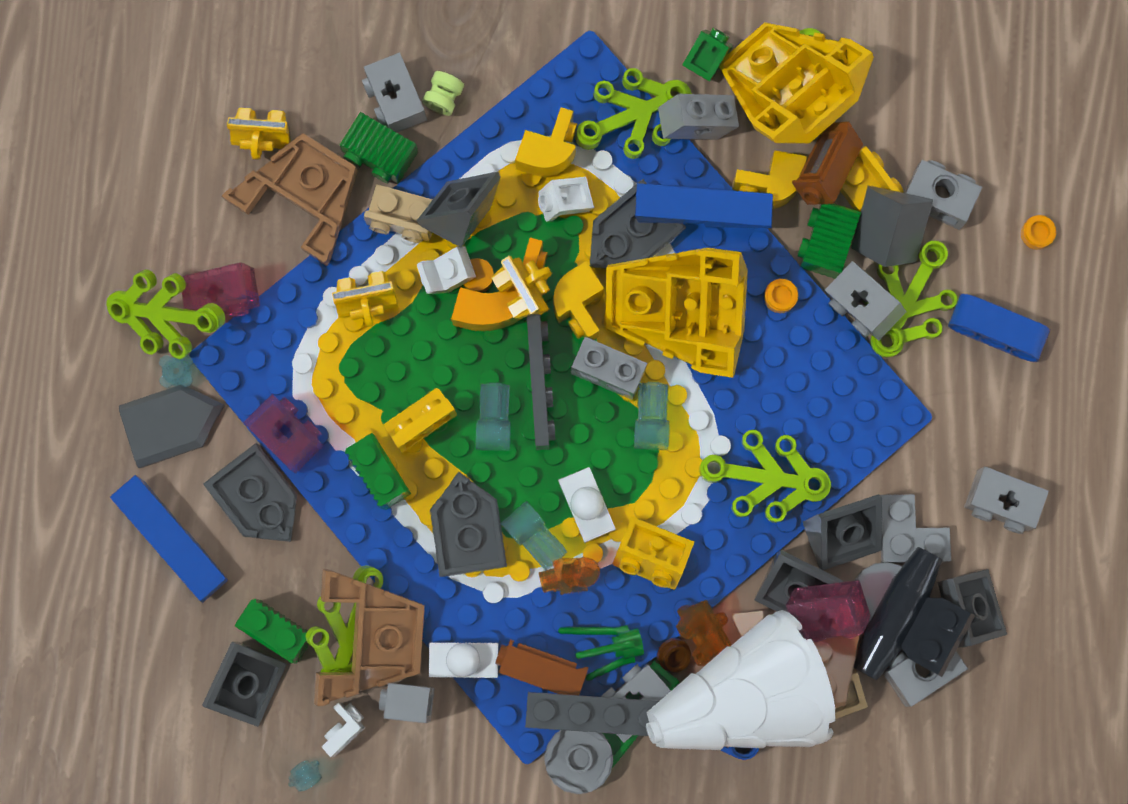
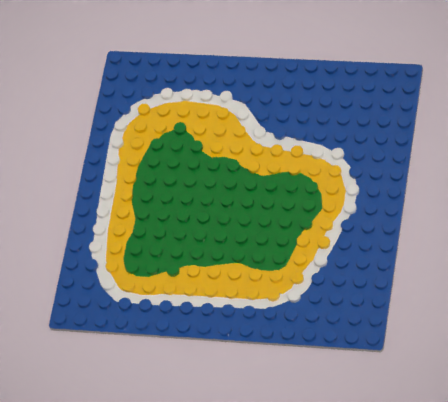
[189,31,932,764]

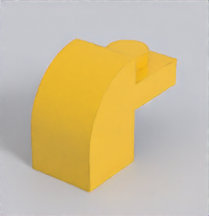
[515,107,577,177]
[732,150,807,209]
[554,261,604,340]

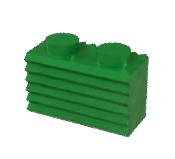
[340,112,418,184]
[797,204,861,279]
[345,433,411,510]
[235,599,314,664]

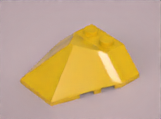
[719,22,874,143]
[605,248,748,378]

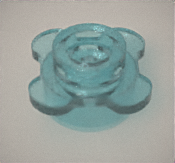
[159,355,193,388]
[288,760,322,792]

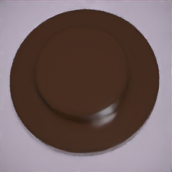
[657,638,691,672]

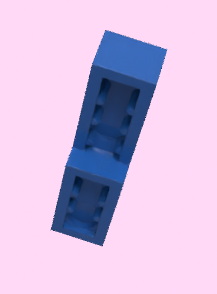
[635,183,773,228]
[110,475,228,603]

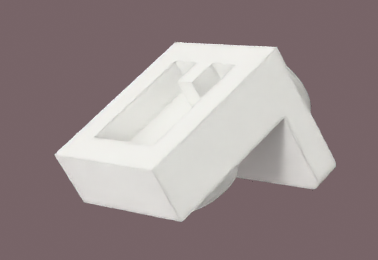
[538,177,594,222]
[417,246,476,294]
[322,703,365,757]

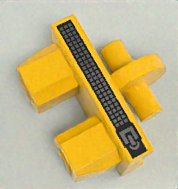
[227,108,291,160]
[491,256,552,319]
[332,271,398,327]

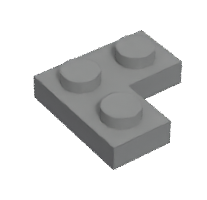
[880,494,951,563]

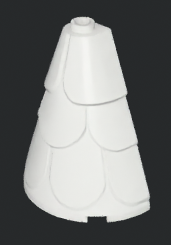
[646,610,835,750]

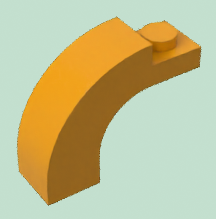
[451,238,547,331]

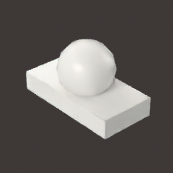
[558,467,616,543]
[429,643,499,678]

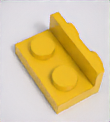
[840,146,904,212]
[384,388,457,453]
[612,516,694,590]

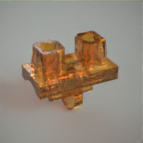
[539,557,600,595]
[676,600,732,666]

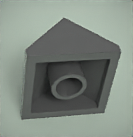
[417,171,501,248]
[851,185,933,267]
[802,494,882,570]
[754,550,844,630]
[937,569,1007,648]
[202,641,287,727]

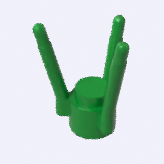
[558,625,644,681]

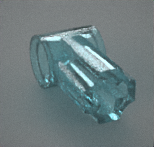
[634,382,669,450]
[475,383,511,451]
[500,501,568,571]

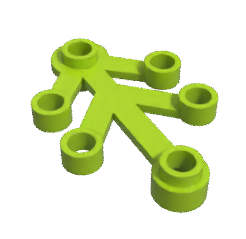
[575,68,692,159]
[862,241,957,358]
[106,269,225,359]
[699,430,831,523]
[306,565,383,672]

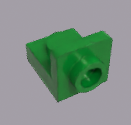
[682,28,733,82]

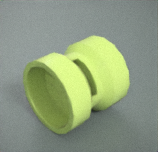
[422,71,464,116]

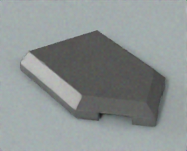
[590,179,686,269]
[119,384,224,469]
[203,443,297,542]
[430,471,507,577]

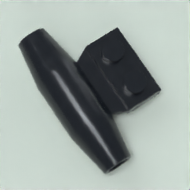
[854,547,975,680]

